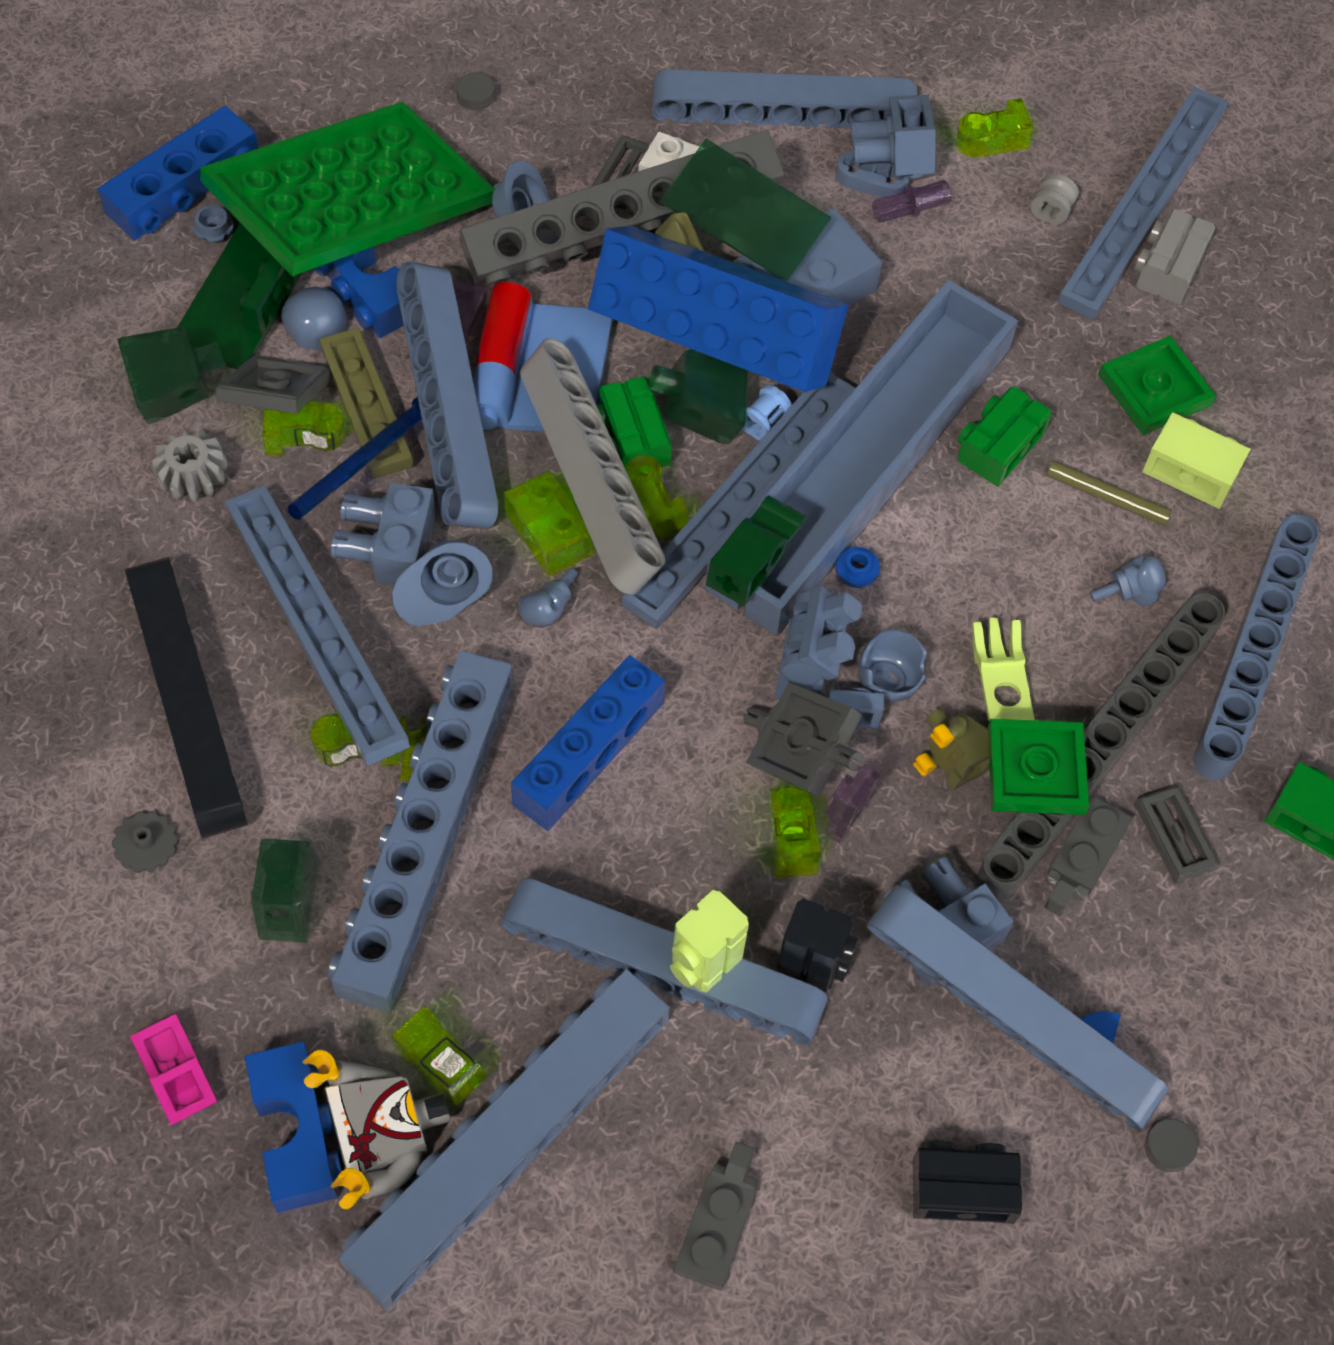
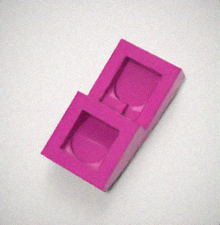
[130,1013,218,1126]

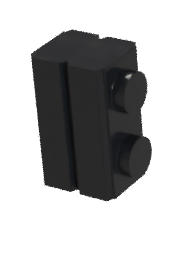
[777,898,859,992]
[913,1140,1022,1224]

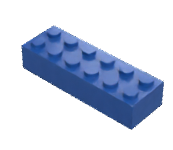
[588,225,849,392]

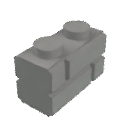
[1134,208,1216,304]

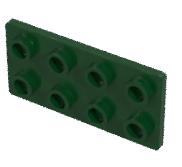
[169,223,302,370]

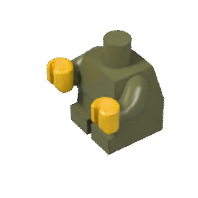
[913,708,989,790]

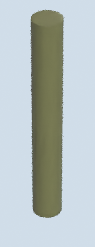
[1047,460,1172,526]

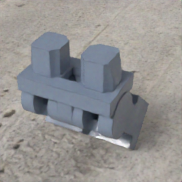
[774,585,862,700]

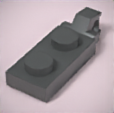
[1044,795,1133,917]
[673,1141,758,1291]

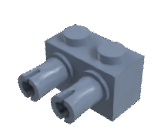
[851,95,936,178]
[331,483,436,585]
[883,857,1013,988]

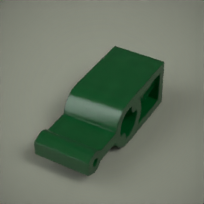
[706,495,806,606]

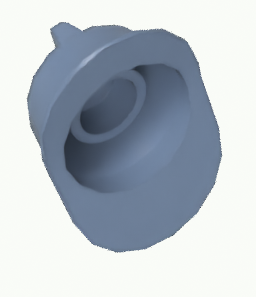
[492,161,558,244]
[392,541,493,627]

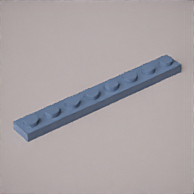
[1057,86,1229,320]
[621,373,856,629]
[225,485,410,766]

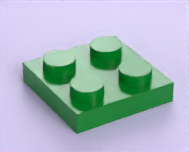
[1098,336,1216,436]
[987,719,1089,815]

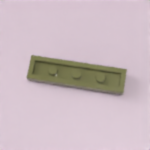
[319,327,413,479]

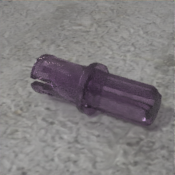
[872,180,951,222]

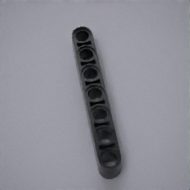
[125,557,248,839]

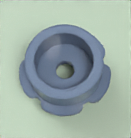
[193,205,233,243]

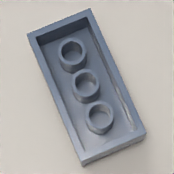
[732,208,882,306]

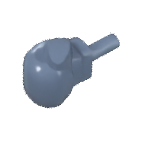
[1090,555,1166,606]
[518,568,578,627]

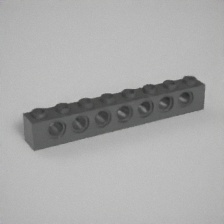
[459,130,785,287]

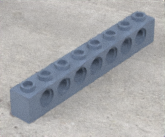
[328,650,514,1013]

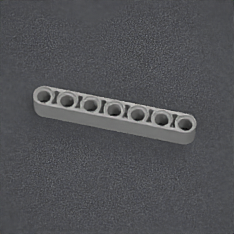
[520,338,665,595]

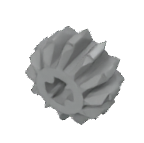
[152,427,228,503]

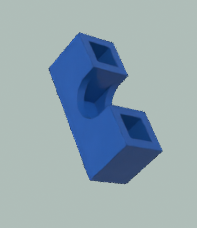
[314,247,404,338]
[245,1041,343,1213]

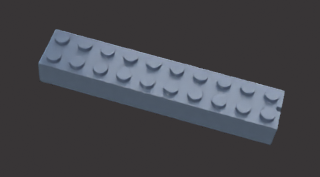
[705,280,1018,636]

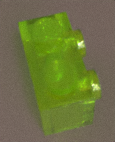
[504,470,594,578]

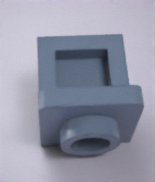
[828,688,884,729]

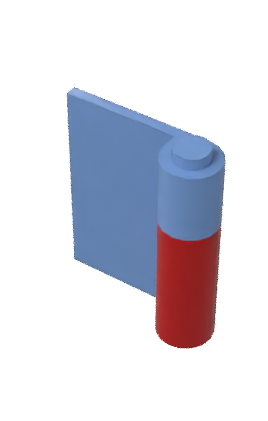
[472,282,613,432]

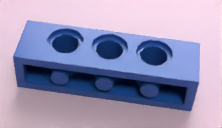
[97,105,258,241]
[511,654,665,831]

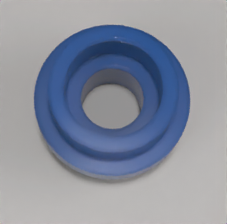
[836,547,880,588]

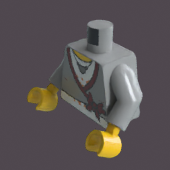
[302,1050,451,1209]

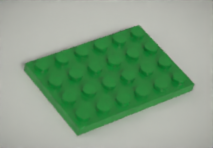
[200,101,494,276]

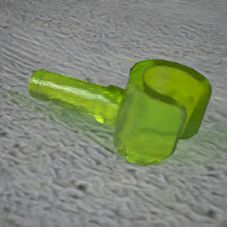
[399,715,427,782]

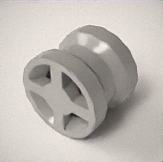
[1030,174,1079,225]

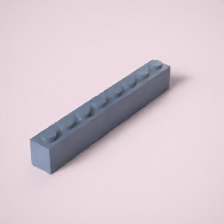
[338,969,670,1311]

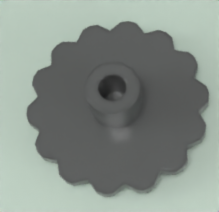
[112,811,179,873]

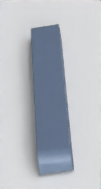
[652,70,917,128]
[396,261,498,529]
[1193,514,1319,781]
[500,878,828,1045]
[867,885,1169,1131]

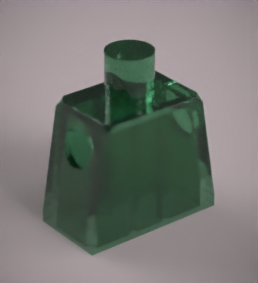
[117,327,227,425]
[648,349,748,444]
[251,838,319,943]

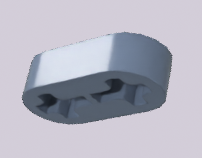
[835,151,909,199]

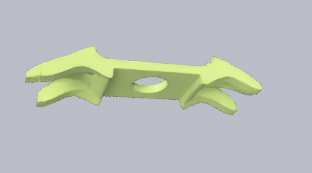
[972,618,1035,722]

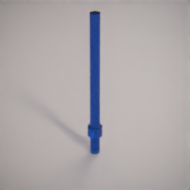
[287,396,422,520]

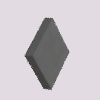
[216,356,330,414]

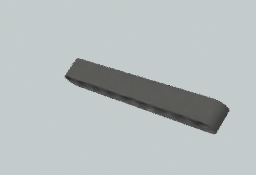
[977,593,1225,901]

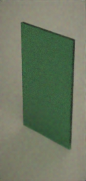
[660,138,831,281]

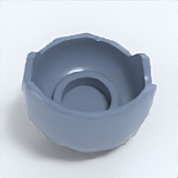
[281,286,348,350]
[858,629,927,703]

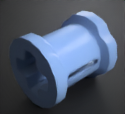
[737,385,792,440]

